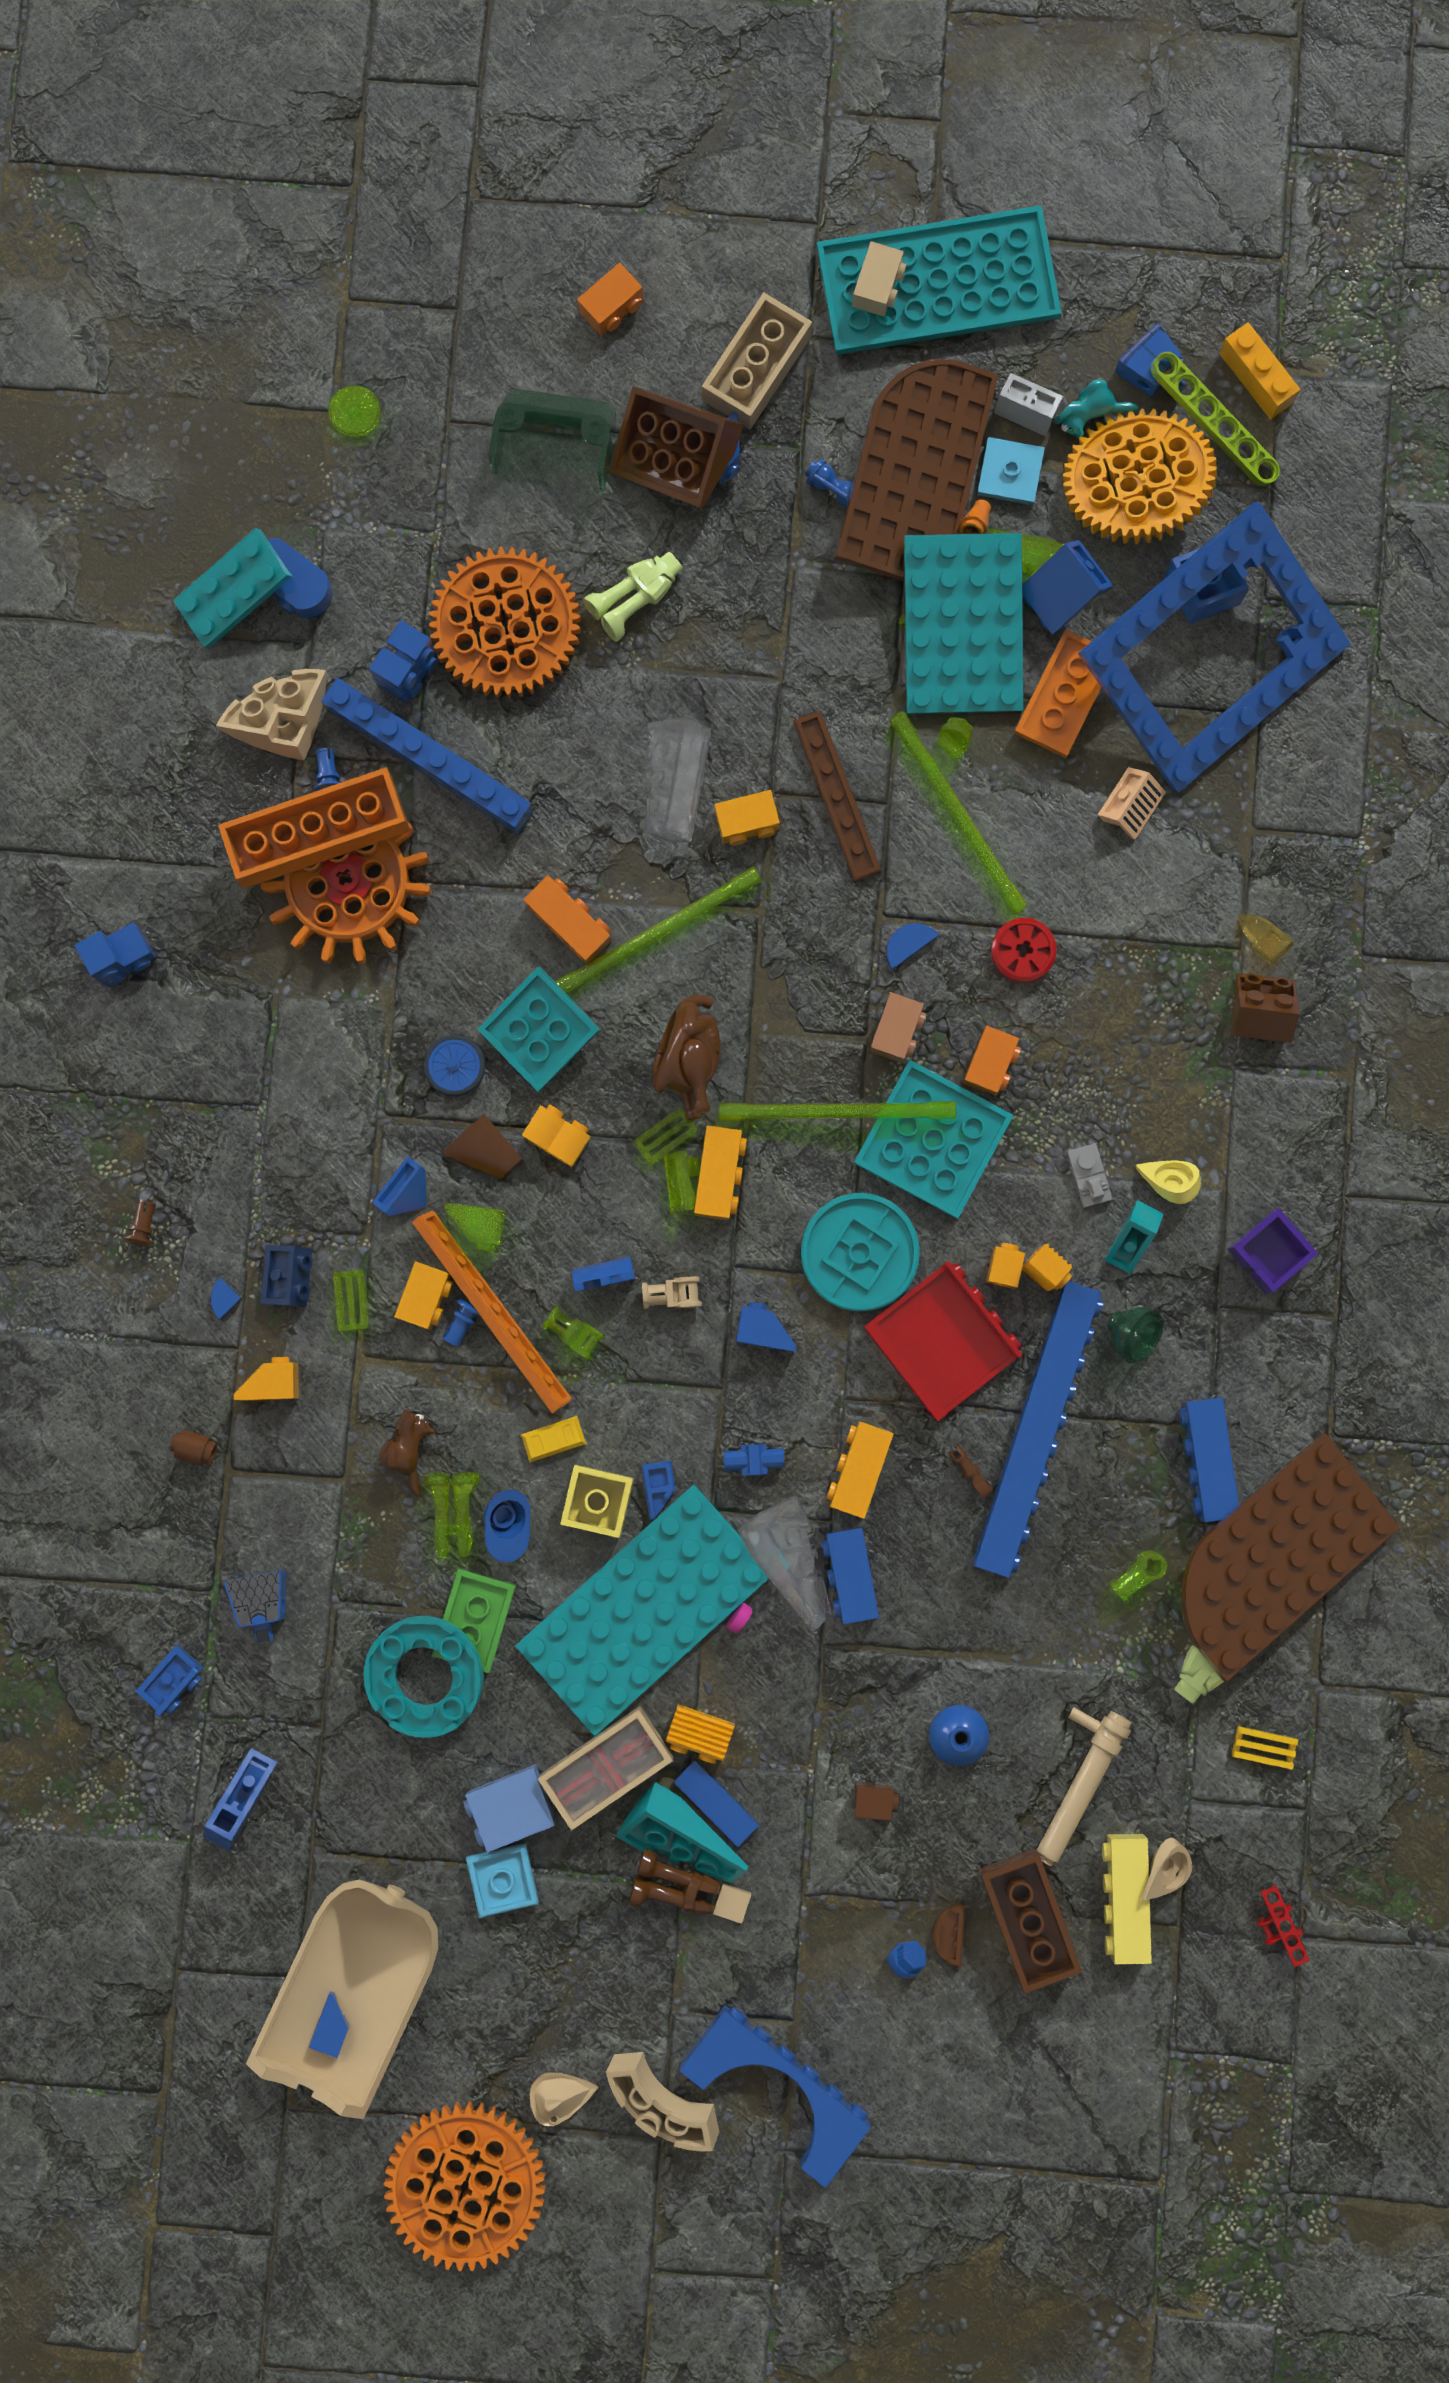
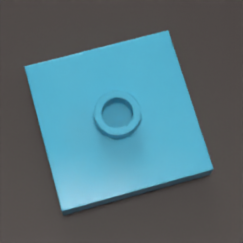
[977,437,1045,506]
[466,1842,539,1918]

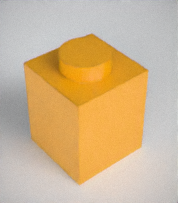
[986,1243,1025,1289]

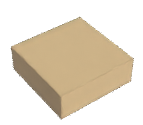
[713,1883,751,1924]

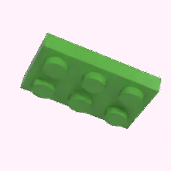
[432,1568,516,1673]

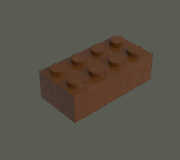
[979,1849,1082,1994]

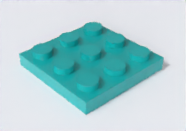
[477,967,601,1092]

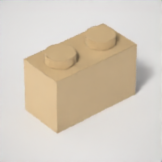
[852,241,907,317]

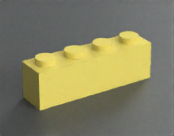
[1102,1834,1152,1964]

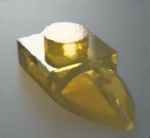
[1239,914,1293,964]

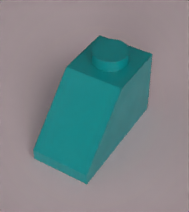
[1105,1200,1164,1274]

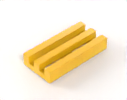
[1232,1726,1298,1770]

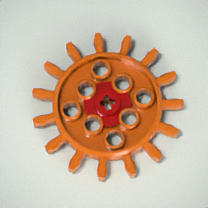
[261,822,432,965]

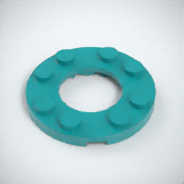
[364,1616,484,1738]

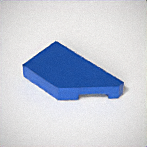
[641,1460,676,1520]
[309,1991,349,2058]

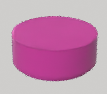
[726,1602,752,1634]

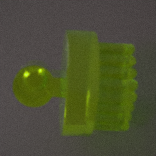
[937,717,973,760]

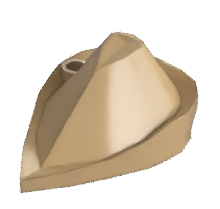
[1142,1837,1192,1900]
[530,2073,599,2126]

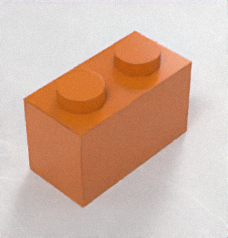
[577,263,644,336]
[962,1025,1021,1097]

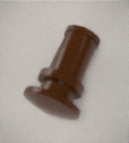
[123,1200,156,1246]

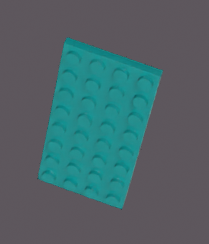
[816,205,1062,355]
[515,1485,774,1736]

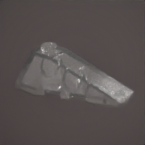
[738,1496,832,1630]

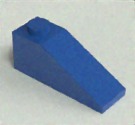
[203,1748,277,1851]

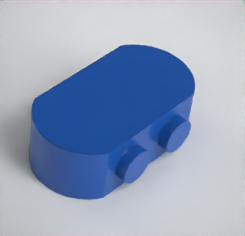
[268,538,333,619]

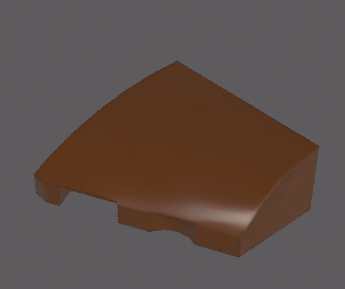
[443,1114,524,1180]

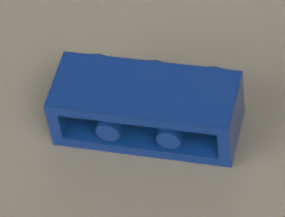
[821,1527,879,1624]

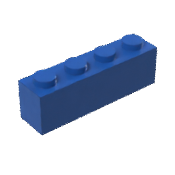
[1179,1397,1239,1522]

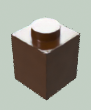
[854,1782,899,1821]

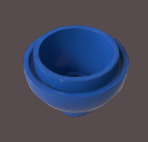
[929,1705,989,1766]

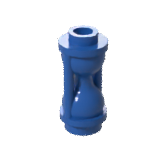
[805,459,853,510]

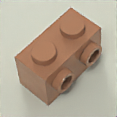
[869,992,926,1063]

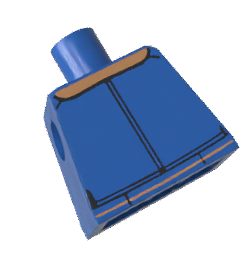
[1115,323,1187,397]

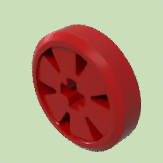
[991,918,1057,983]

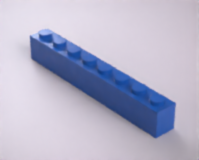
[321,677,534,835]

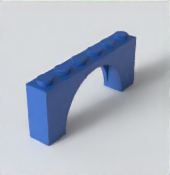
[679,2005,871,2188]

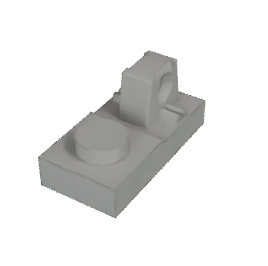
[1066,1143,1112,1208]

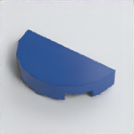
[887,923,939,970]

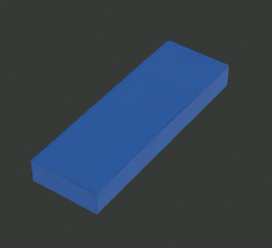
[674,1759,759,1847]

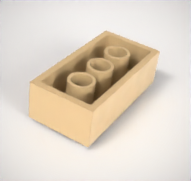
[702,292,812,430]

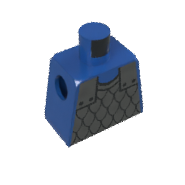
[224,1570,286,1643]

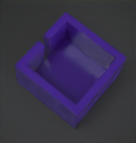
[1227,1208,1318,1294]

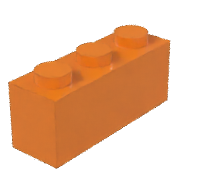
[523,875,612,966]

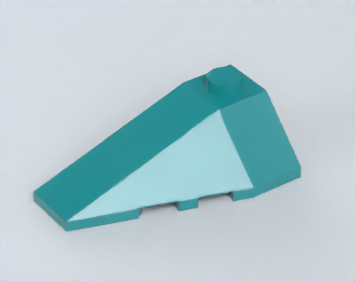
[616,1782,748,1883]

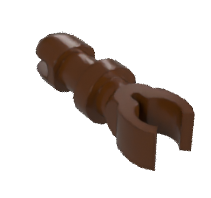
[949,1446,994,1498]

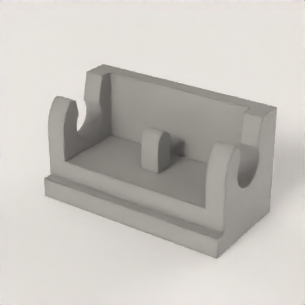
[994,373,1063,437]

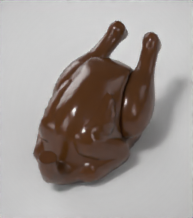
[652,994,722,1120]

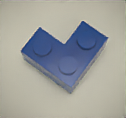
[74,922,157,986]

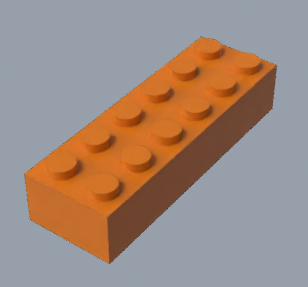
[218,767,410,889]

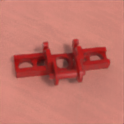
[1256,1885,1310,1967]

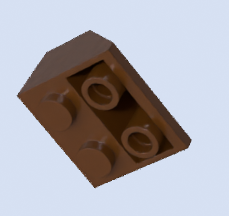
[1231,973,1300,1043]

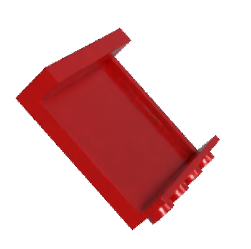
[863,1261,1023,1422]

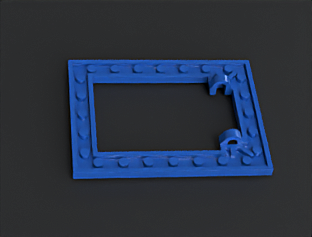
[1078,502,1351,793]

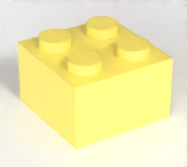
[560,1465,634,1538]

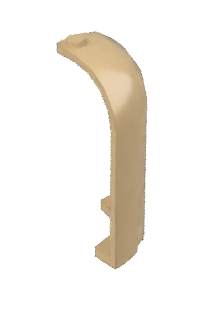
[246,1879,438,2119]

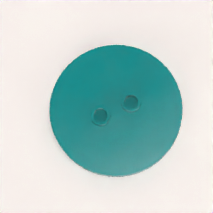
[801,1193,920,1312]

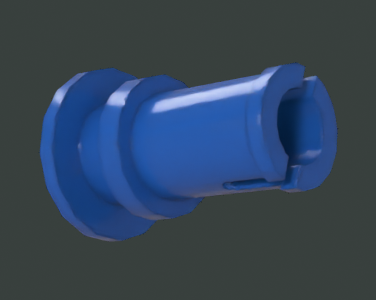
[314,748,341,791]
[442,1299,480,1347]

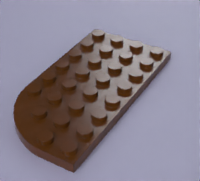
[834,359,999,582]
[1181,1433,1400,1681]

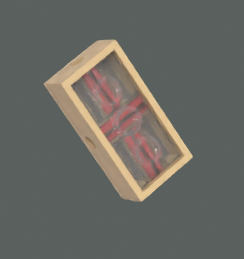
[538,1706,674,1831]

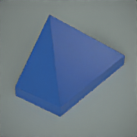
[372,1156,426,1216]

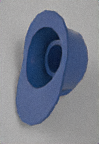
[483,1489,531,1562]

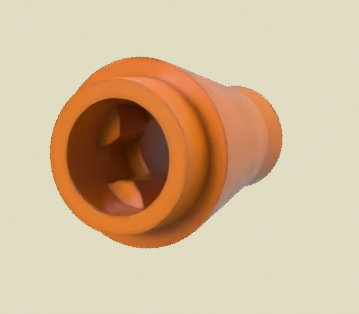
[959,500,991,534]

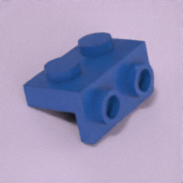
[135,1645,205,1717]

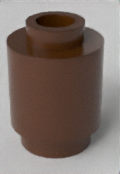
[170,1429,218,1466]

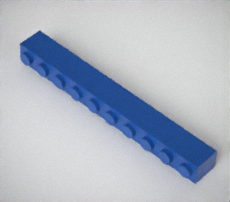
[972,1281,1103,1578]

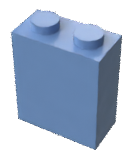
[463,1764,557,1853]

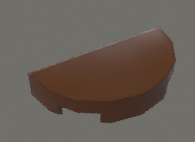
[932,1904,965,1968]

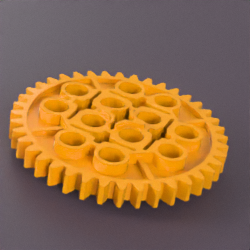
[1063,409,1217,544]

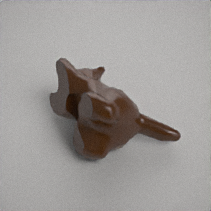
[380,1409,435,1497]

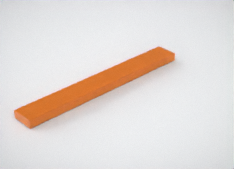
[412,1211,572,1414]

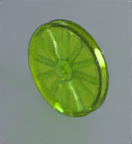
[328,385,381,437]

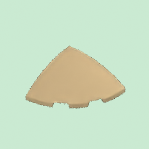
[216,669,328,761]

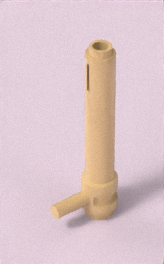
[1037,1707,1132,1866]

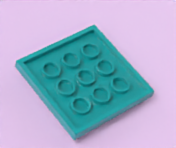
[853,1060,1014,1219]

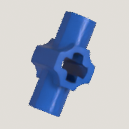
[723,1444,784,1475]

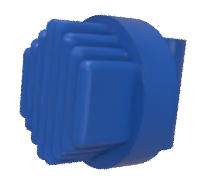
[885,1941,926,1980]

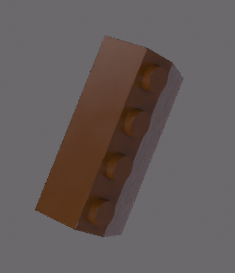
[608,386,744,508]

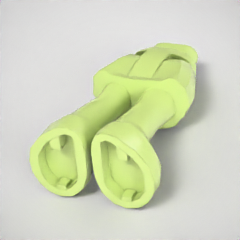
[583,552,683,642]
[1174,1645,1224,1704]

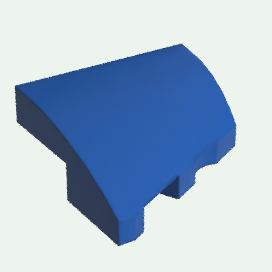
[572,1256,635,1292]

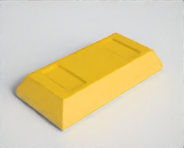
[521,1416,586,1463]

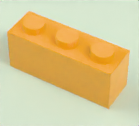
[1219,322,1301,420]
[694,1125,747,1220]
[826,1421,894,1519]

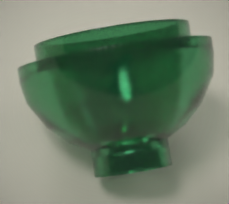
[1107,1306,1163,1363]

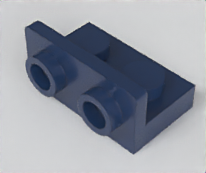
[260,1245,312,1307]

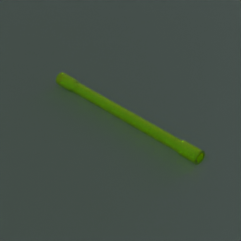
[889,711,1028,915]
[555,866,762,994]
[719,1101,956,1121]

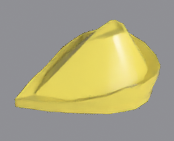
[1136,1161,1201,1204]

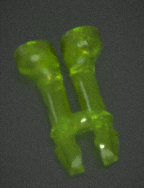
[424,1472,480,1558]

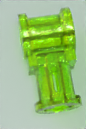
[542,1305,605,1361]
[1108,1550,1167,1604]

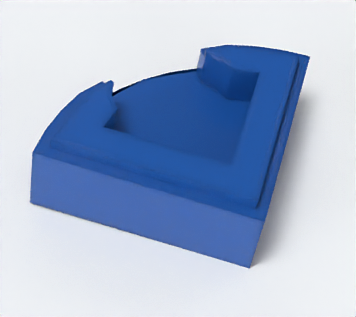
[211,1278,242,1320]

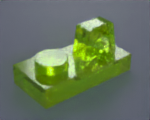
[664,1151,700,1214]

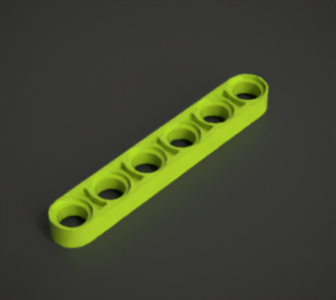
[1151,352,1280,487]

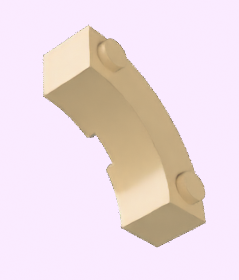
[606,2052,719,2151]

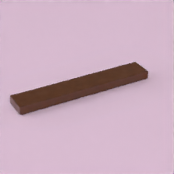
[793,710,882,883]

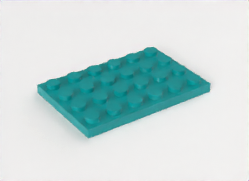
[904,533,1023,714]

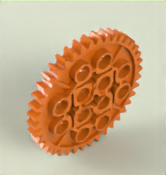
[429,547,581,698]
[384,2101,546,2271]

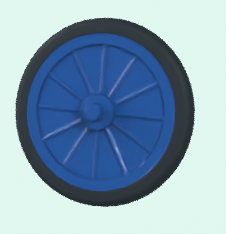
[424,1035,486,1096]

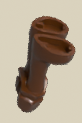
[628,1848,720,1915]

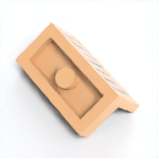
[1098,767,1166,840]

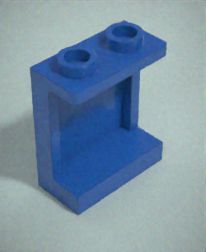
[1022,540,1113,635]

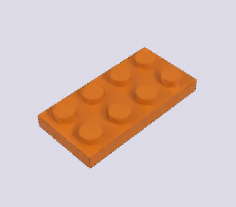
[1014,629,1101,758]

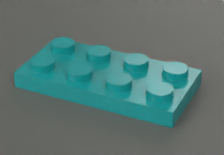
[173,528,292,649]

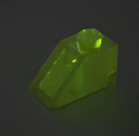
[444,1203,507,1252]

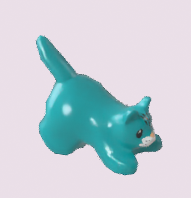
[1053,379,1139,439]

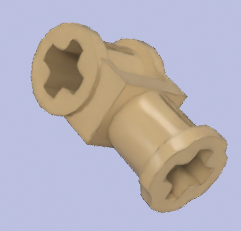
[642,1276,702,1309]

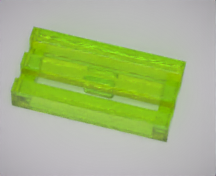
[633,1107,698,1166]
[333,1269,369,1331]

